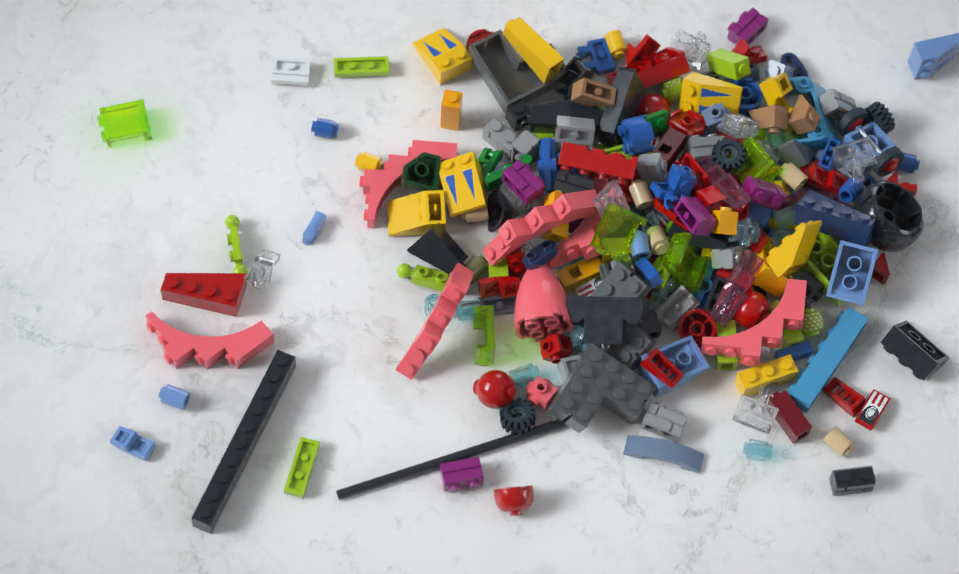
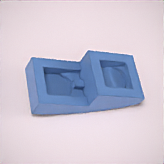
[109,426,157,462]

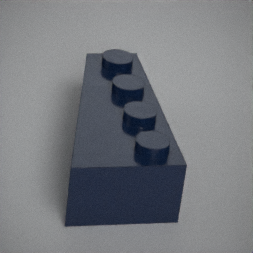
[794,189,876,246]

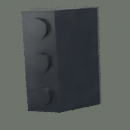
[880,320,949,381]

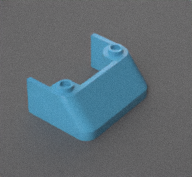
[785,76,840,153]

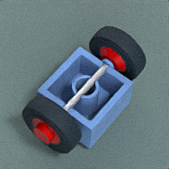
[837,107,904,177]

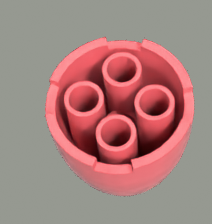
[514,264,573,342]

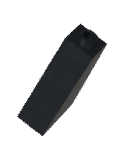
[598,67,646,144]
[527,99,599,135]

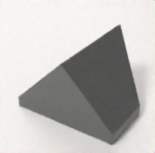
[777,139,816,178]

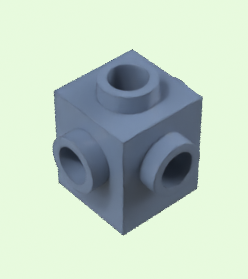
[701,102,732,134]

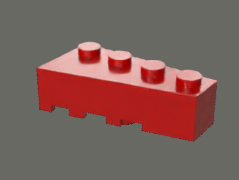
[606,47,690,89]
[557,142,638,185]
[160,273,247,317]

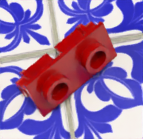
[506,247,527,277]

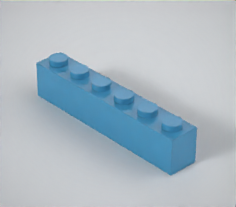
[787,307,868,413]

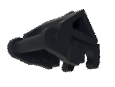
[554,56,594,100]

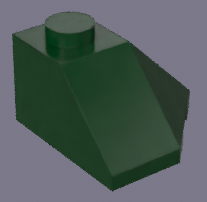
[401,152,441,194]

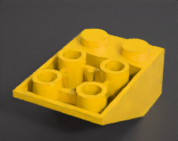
[387,190,446,236]
[765,220,822,278]

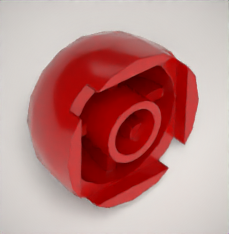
[678,308,717,347]
[493,485,534,516]

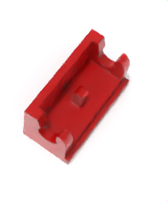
[675,152,710,197]

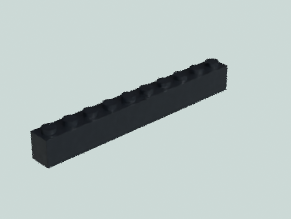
[191,350,296,534]

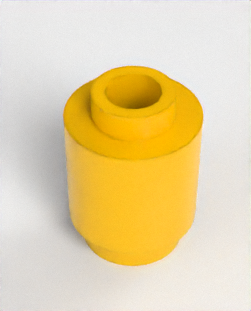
[355,152,384,171]

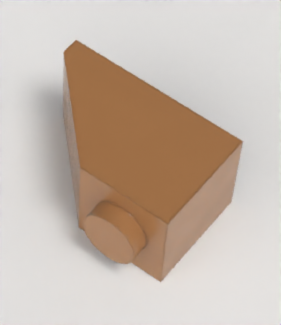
[571,78,616,106]
[788,94,821,135]
[749,105,789,135]

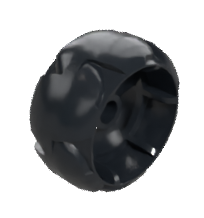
[853,181,924,252]

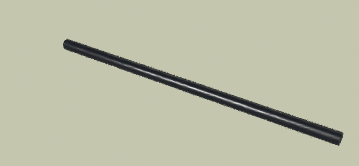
[336,415,572,500]

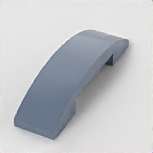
[623,435,704,473]

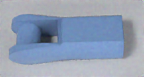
[302,211,327,245]

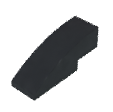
[666,222,730,249]

